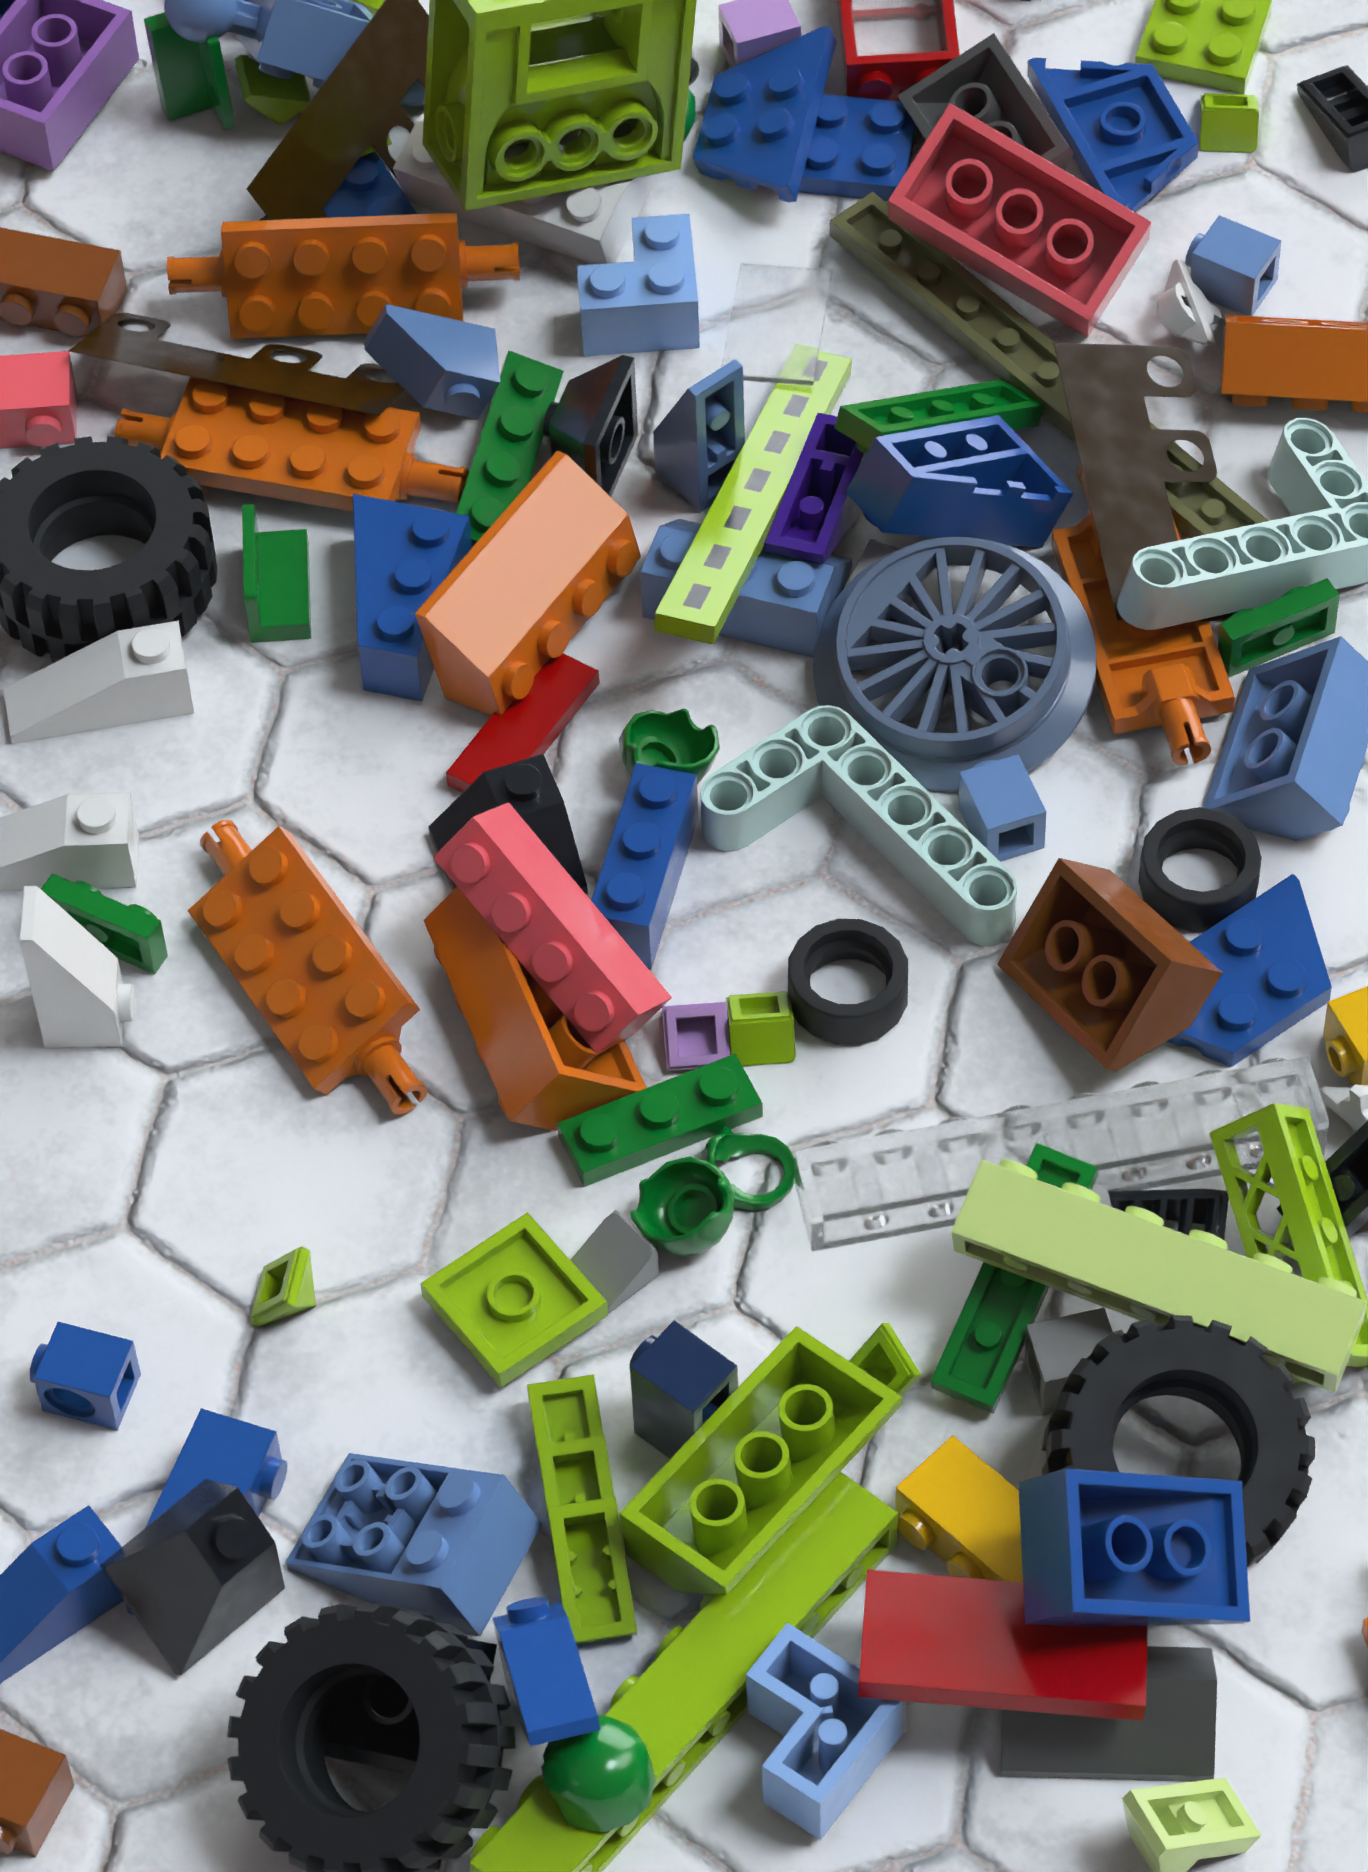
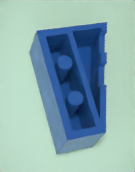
[845,415,1073,548]
[353,494,472,702]

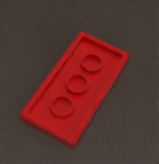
[858,1570,1148,1721]

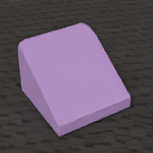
[662,1002,730,1071]

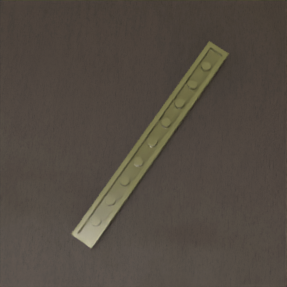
[830,192,1269,538]

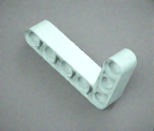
[1117,418,1368,630]
[700,705,1017,946]

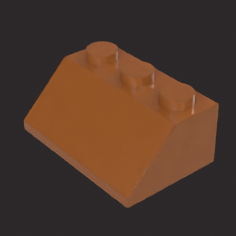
[997,858,1223,1072]

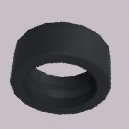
[1138,807,1262,932]
[788,919,908,1045]

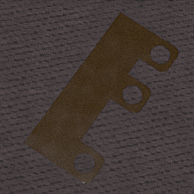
[246,0,429,220]
[69,313,405,416]
[1053,343,1251,622]

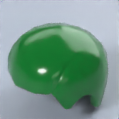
[619,709,720,785]
[630,1156,735,1257]
[541,1714,655,1832]

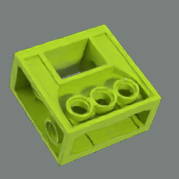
[422,0,697,211]

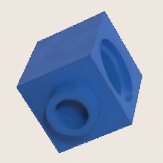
[30,1322,141,1431]

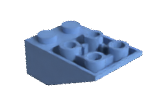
[285,1453,542,1637]

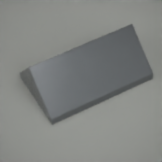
[898,33,1074,170]
[1001,1646,1217,1782]

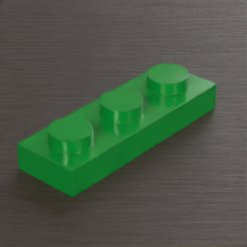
[557,1053,763,1187]

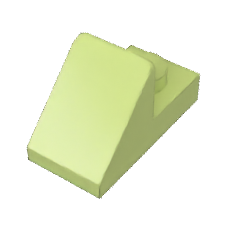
[1122,1778,1262,1872]

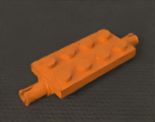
[167,213,520,339]
[115,377,468,512]
[1051,466,1235,765]
[187,820,427,1115]

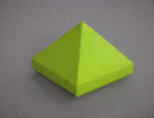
[250,1246,316,1327]
[849,1323,921,1396]

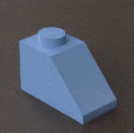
[364,304,501,419]

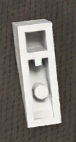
[3,621,194,744]
[0,792,139,891]
[19,886,135,1048]

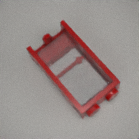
[837,0,960,102]

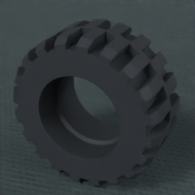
[0,436,217,663]
[1042,1315,1315,1567]
[227,1603,515,1872]

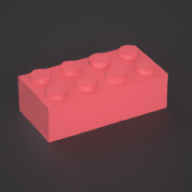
[888,103,1152,338]

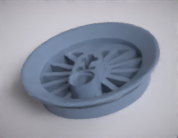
[813,537,1097,793]

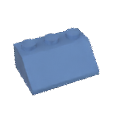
[640,519,852,658]
[1203,636,1368,841]

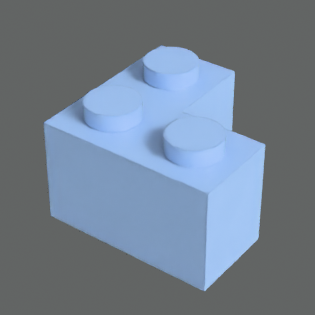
[577,213,700,356]
[746,1623,903,1841]

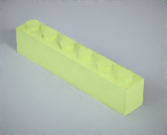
[951,1159,1366,1393]

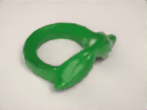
[705,1126,797,1211]

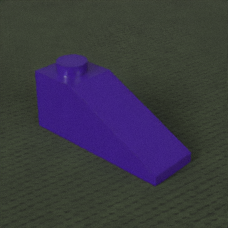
[764,413,866,564]

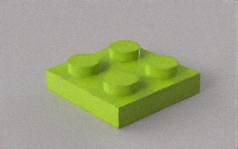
[1135,0,1272,94]
[420,1212,608,1388]

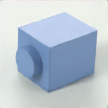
[1185,215,1282,316]
[959,754,1047,862]

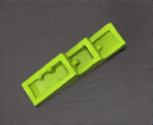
[527,1374,637,1644]

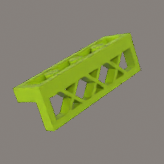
[1209,1103,1368,1384]

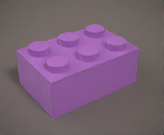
[0,0,139,171]

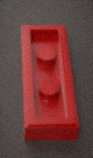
[446,653,600,793]

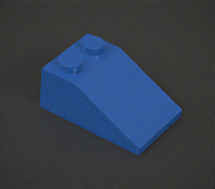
[1018,1469,1250,1627]

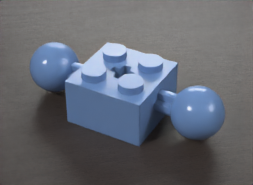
[164,0,425,106]

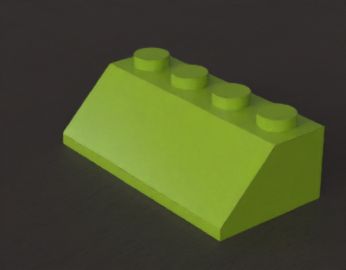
[619,1326,903,1595]

